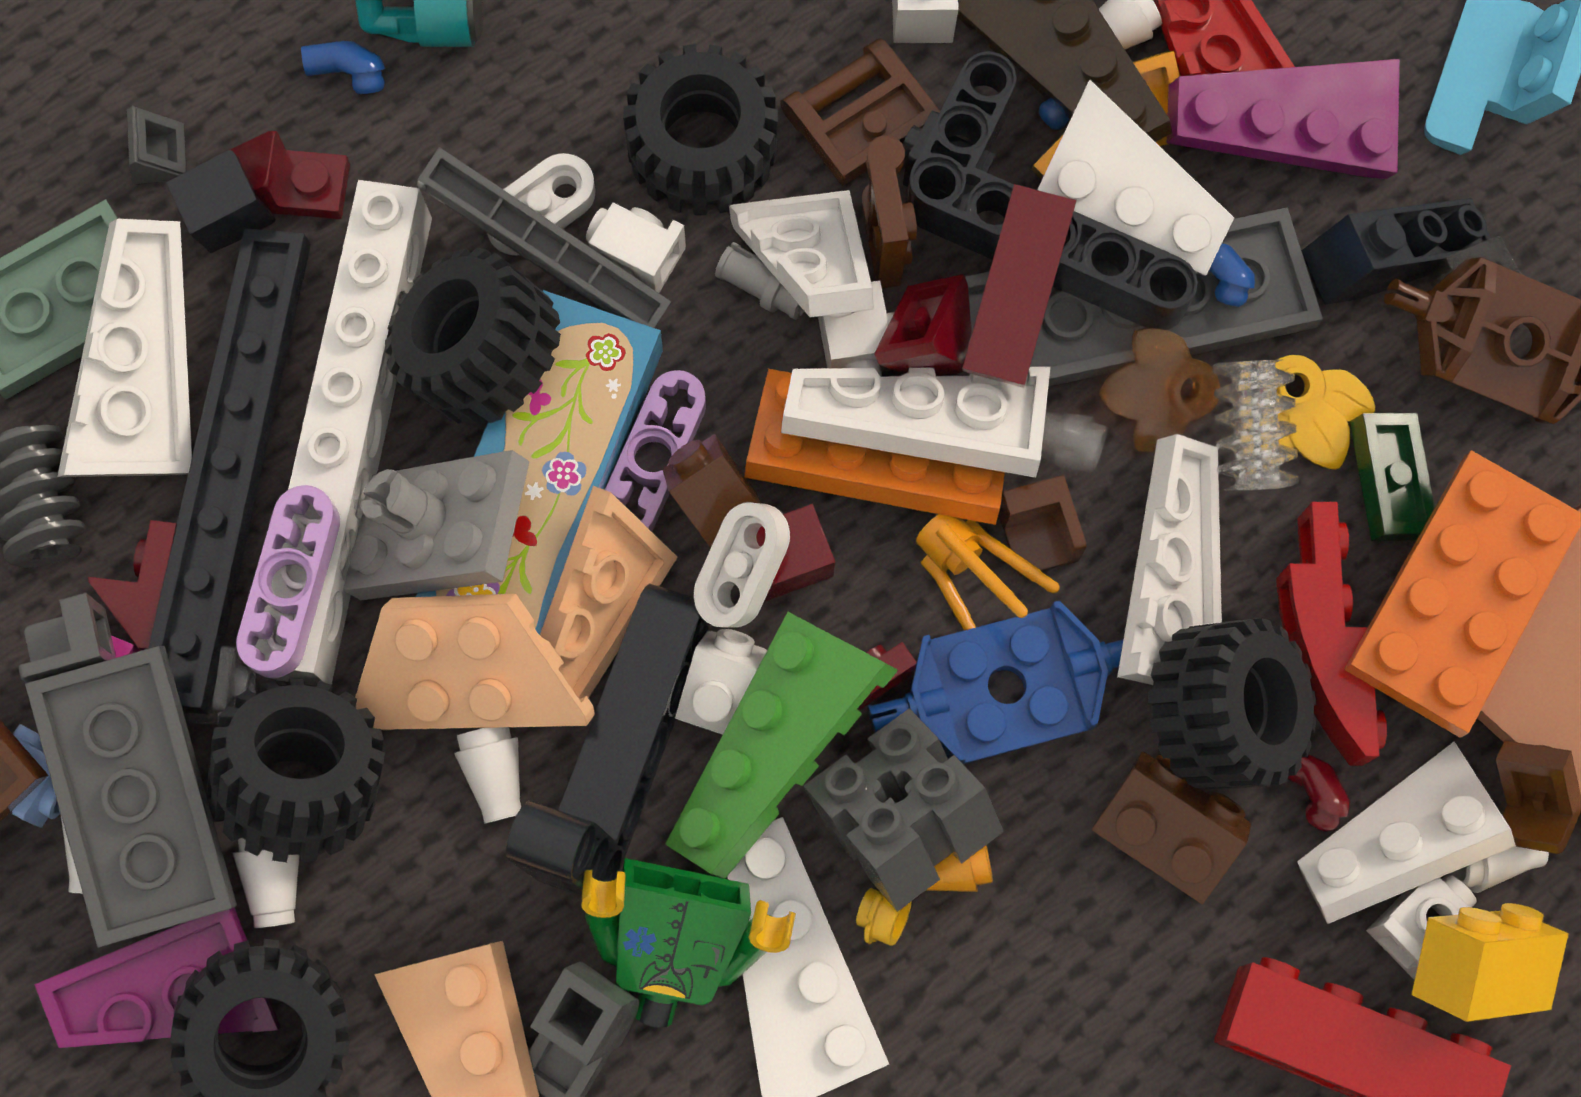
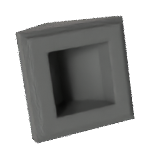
[127,106,186,184]

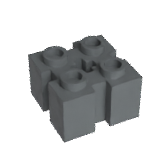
[804,708,1004,912]

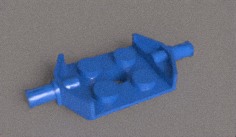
[867,601,1124,764]

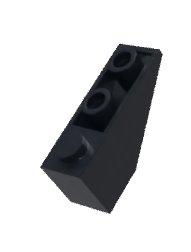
[1301,198,1497,305]

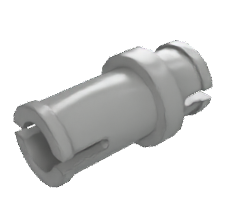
[715,242,804,320]

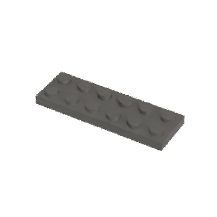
[953,207,1323,387]

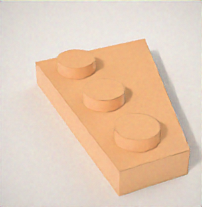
[540,486,678,699]

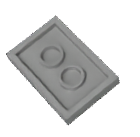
[343,450,530,600]

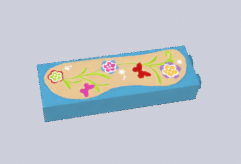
[416,290,663,635]

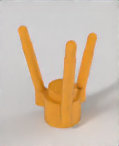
[916,514,1060,631]

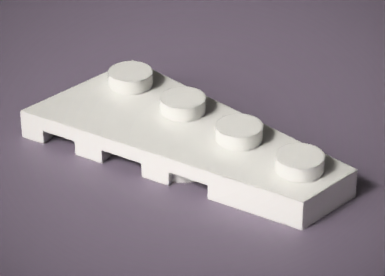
[57,219,192,477]
[1117,434,1222,685]

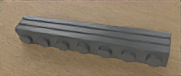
[417,147,671,328]

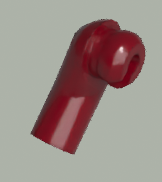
[1287,754,1350,832]

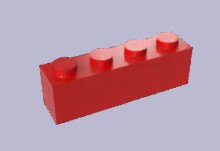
[1214,957,1511,1097]

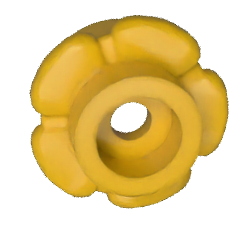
[856,888,912,946]

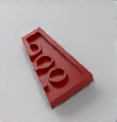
[1153,0,1295,76]

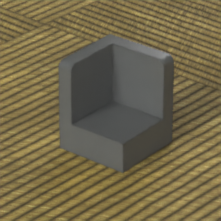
[18,593,116,683]

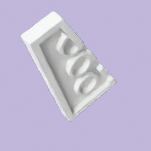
[781,367,1050,478]
[727,817,889,1097]

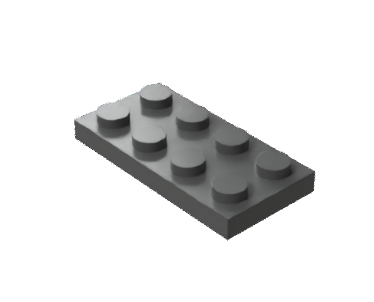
[25,646,237,948]

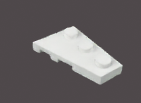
[1297,742,1516,924]

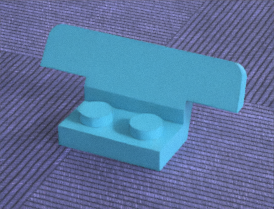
[1424,0,1581,155]

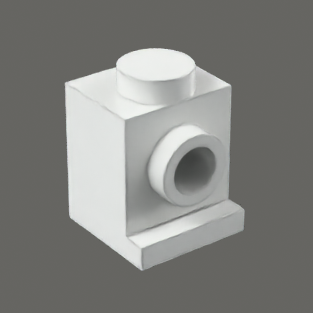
[586,203,686,293]
[1366,874,1477,979]

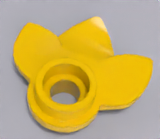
[1252,355,1375,470]

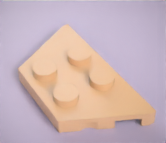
[355,594,595,730]

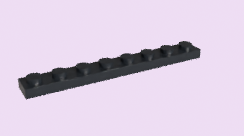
[148,228,311,715]

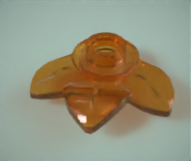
[1099,328,1221,452]

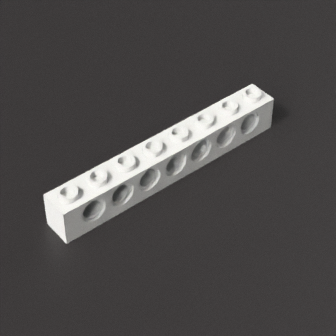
[256,180,432,686]

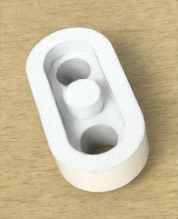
[487,153,596,255]
[694,502,790,627]

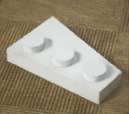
[1037,80,1234,276]
[729,190,874,317]

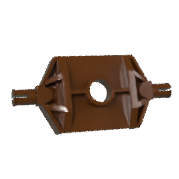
[1384,257,1581,424]

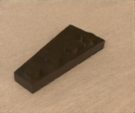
[957,0,1173,142]

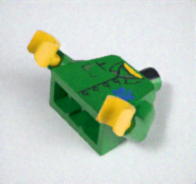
[581,858,796,1028]

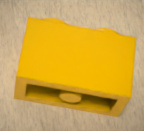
[1411,903,1569,1022]

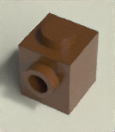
[662,434,761,548]

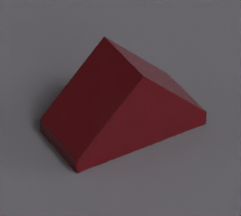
[874,274,972,376]

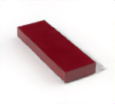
[962,184,1076,388]

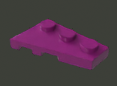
[34,907,281,1048]

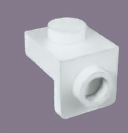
[675,629,767,735]

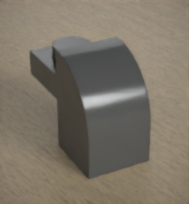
[529,961,639,1097]

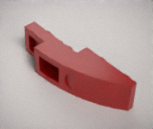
[1276,502,1387,766]

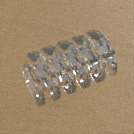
[1213,359,1299,490]

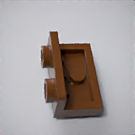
[1092,752,1251,905]

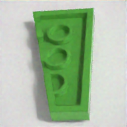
[665,612,898,878]

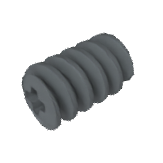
[0,425,85,568]

